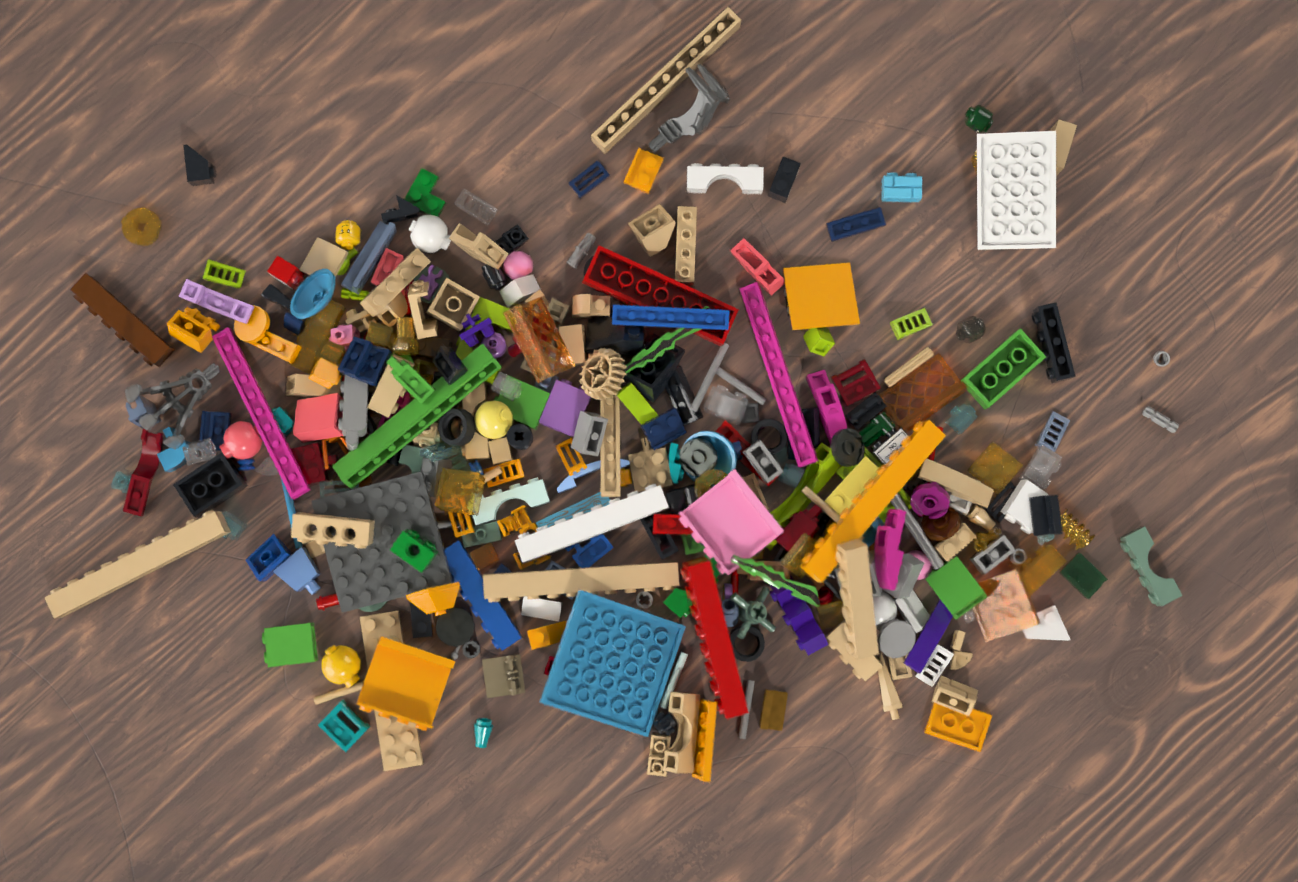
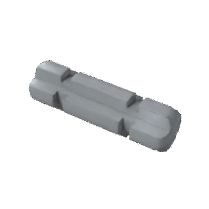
[1142,406,1179,433]

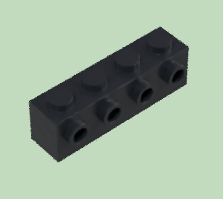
[1032,302,1076,383]

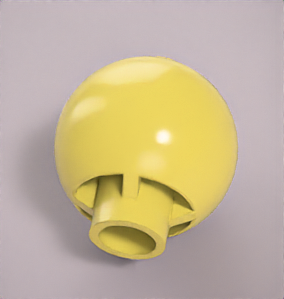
[474,400,513,439]

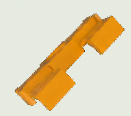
[497,505,551,570]

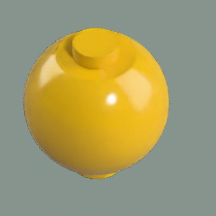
[321,645,361,687]

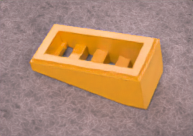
[483,459,525,488]

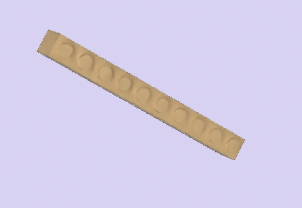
[591,7,741,154]
[45,510,231,619]
[483,562,679,602]

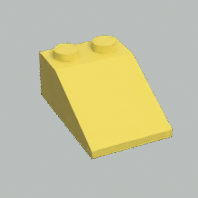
[824,456,879,515]

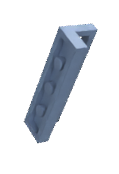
[341,221,397,295]

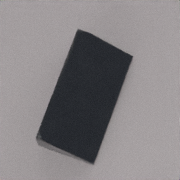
[432,346,468,385]

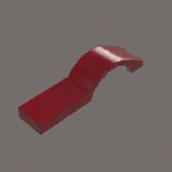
[123,428,163,516]

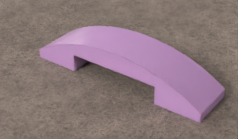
[179,279,254,324]

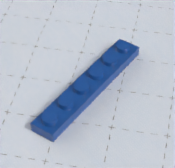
[612,305,729,330]

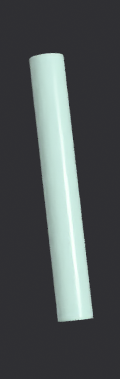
[659,652,688,709]

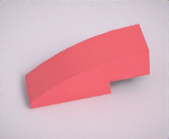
[730,239,785,296]

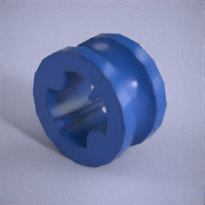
[237,459,255,471]
[469,459,484,479]

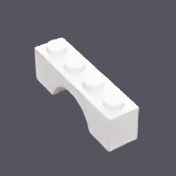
[687,163,763,194]

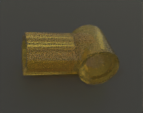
[392,318,419,355]

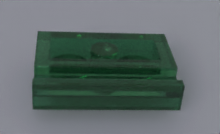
[1059,552,1108,599]

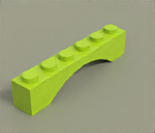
[765,443,841,550]

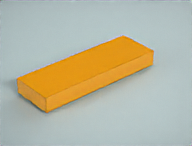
[249,330,302,364]

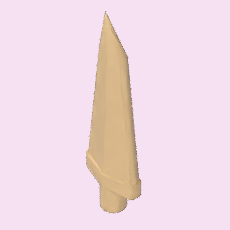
[878,653,903,720]

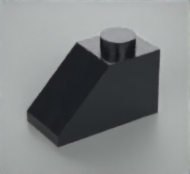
[183,145,217,186]

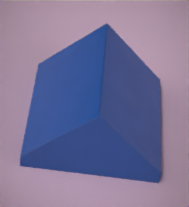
[246,533,293,581]

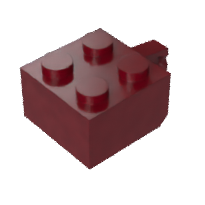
[291,443,339,486]

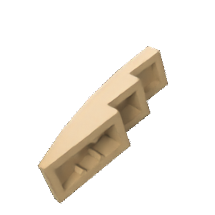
[918,459,993,508]

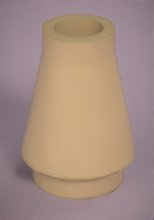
[966,504,996,531]

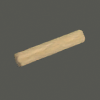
[884,347,934,387]

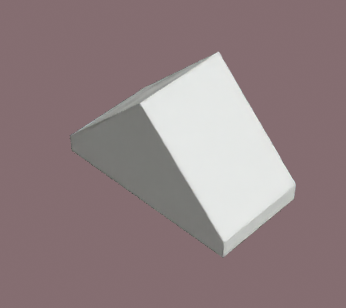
[499,274,542,308]

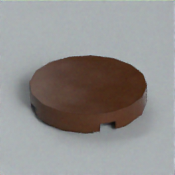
[921,507,961,541]

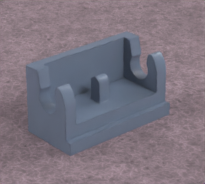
[126,395,162,428]

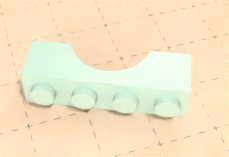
[469,477,550,525]

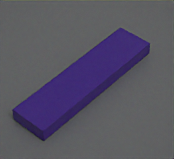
[903,599,953,674]

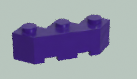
[769,575,828,656]

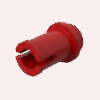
[316,593,339,611]

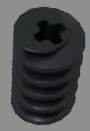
[507,424,533,450]

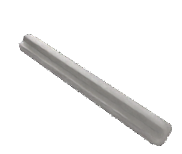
[890,493,944,569]

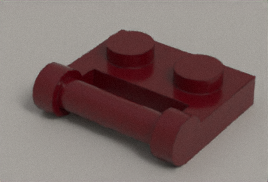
[830,359,881,407]

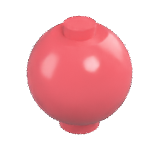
[219,421,262,460]

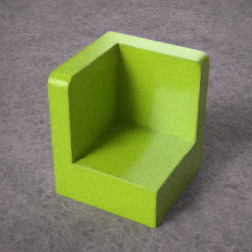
[803,327,835,356]

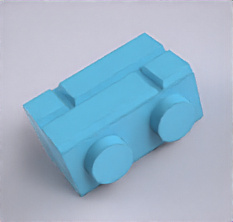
[881,173,922,202]

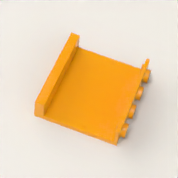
[356,636,455,731]

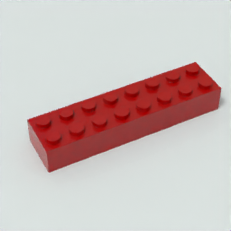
[582,245,739,346]
[680,557,749,719]

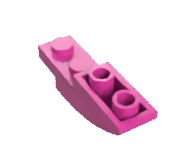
[806,370,847,445]
[875,509,906,590]

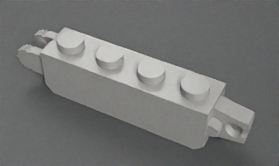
[339,373,369,450]

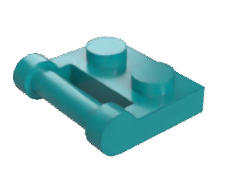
[318,699,371,752]

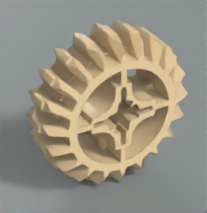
[579,348,627,400]

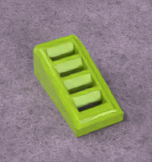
[203,259,246,289]
[890,308,933,340]

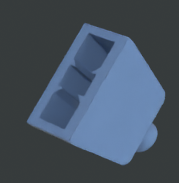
[273,547,321,595]

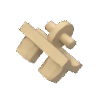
[345,306,380,333]

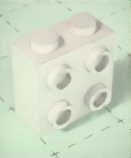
[1000,480,1049,534]

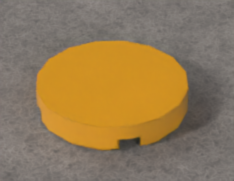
[234,305,270,343]

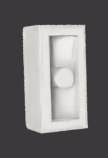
[521,596,562,622]

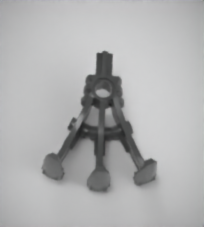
[648,63,730,152]
[125,363,221,450]

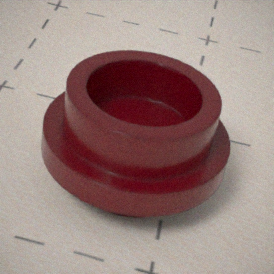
[815,587,834,605]

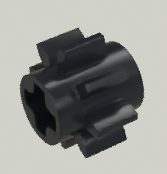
[653,711,677,736]

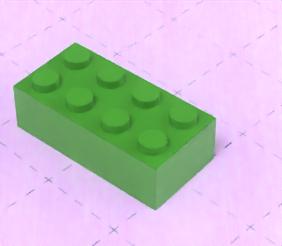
[959,328,1046,410]

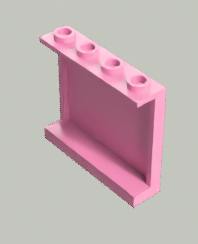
[679,469,784,575]

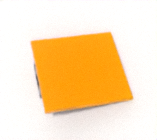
[783,262,860,330]

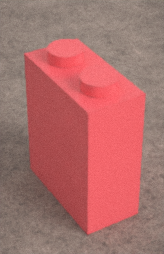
[293,393,344,443]

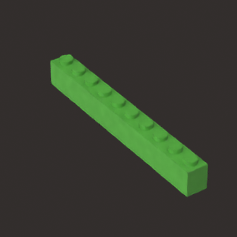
[332,344,502,489]

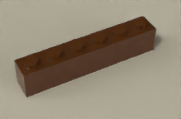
[70,273,175,367]

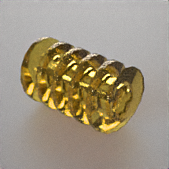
[1060,508,1095,550]

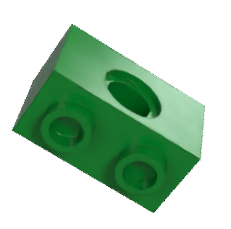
[390,529,439,573]

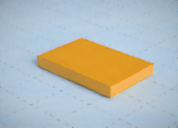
[924,703,992,752]

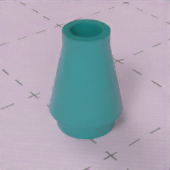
[474,718,493,748]

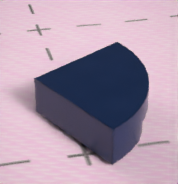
[731,441,743,461]

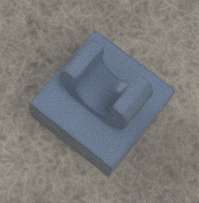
[534,370,559,394]

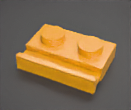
[624,148,664,194]

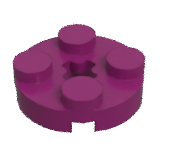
[911,482,950,519]

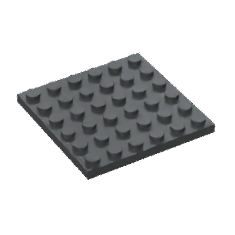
[311,471,453,612]

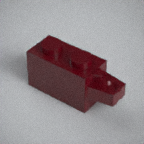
[775,504,822,557]

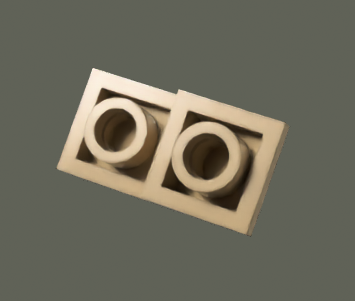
[647,732,671,777]

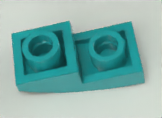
[669,443,685,485]

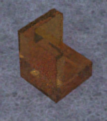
[470,543,500,570]

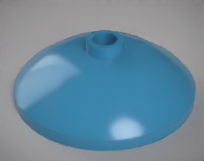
[290,269,336,319]
[683,430,737,487]

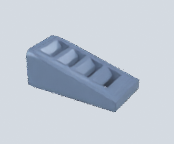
[1035,411,1070,454]

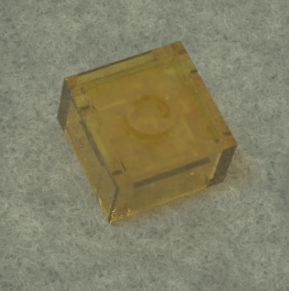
[435,468,485,516]

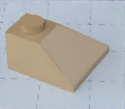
[628,204,676,257]

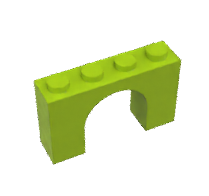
[456,297,523,386]

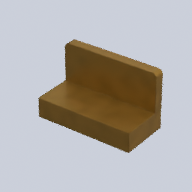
[759,689,788,731]

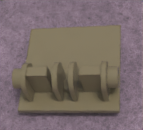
[482,654,526,698]

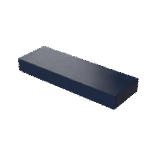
[826,207,886,242]

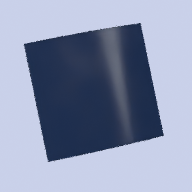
[338,337,392,386]

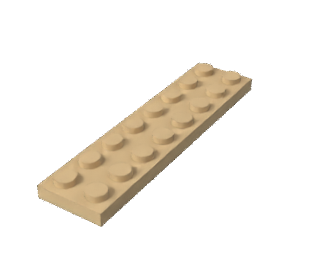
[360,610,423,771]

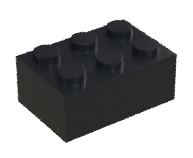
[173,452,248,518]

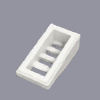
[915,644,954,687]

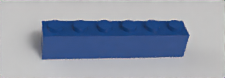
[444,541,523,651]

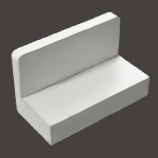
[893,589,930,633]

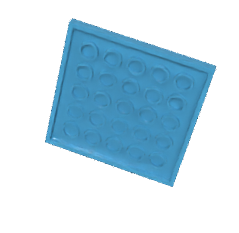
[540,589,686,737]

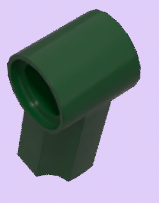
[859,412,896,447]

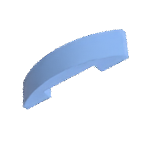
[557,459,630,494]

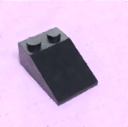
[585,313,644,355]
[622,333,685,402]

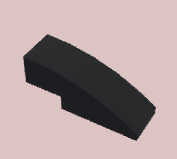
[640,513,679,560]

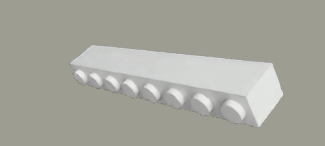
[515,484,669,563]

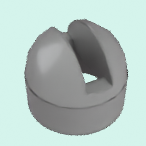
[1153,351,1170,367]
[1009,549,1027,564]

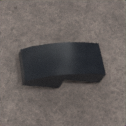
[494,224,529,254]

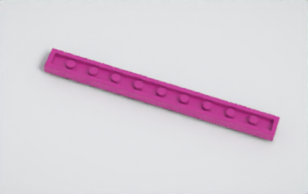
[740,282,818,468]
[212,327,311,499]

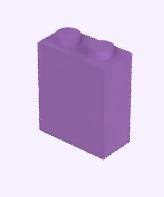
[539,379,592,437]

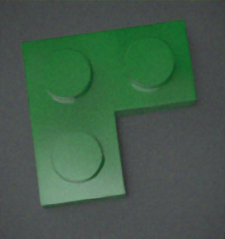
[404,168,446,217]

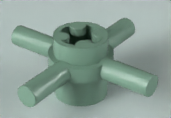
[731,587,776,639]

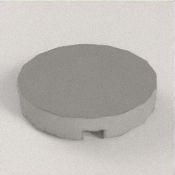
[877,619,916,658]

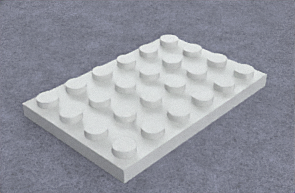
[977,131,1056,250]

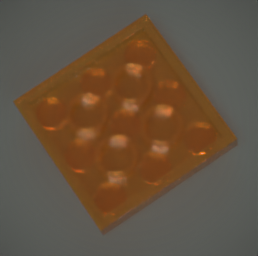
[972,568,1041,642]

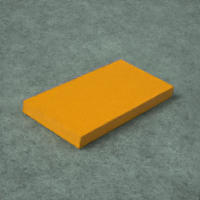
[692,698,717,782]

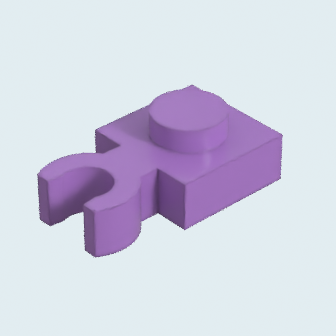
[419,265,443,301]

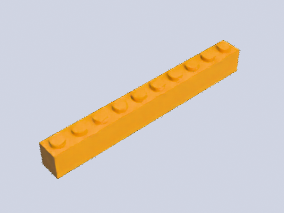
[800,420,946,582]

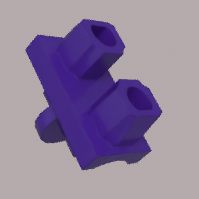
[459,313,495,348]

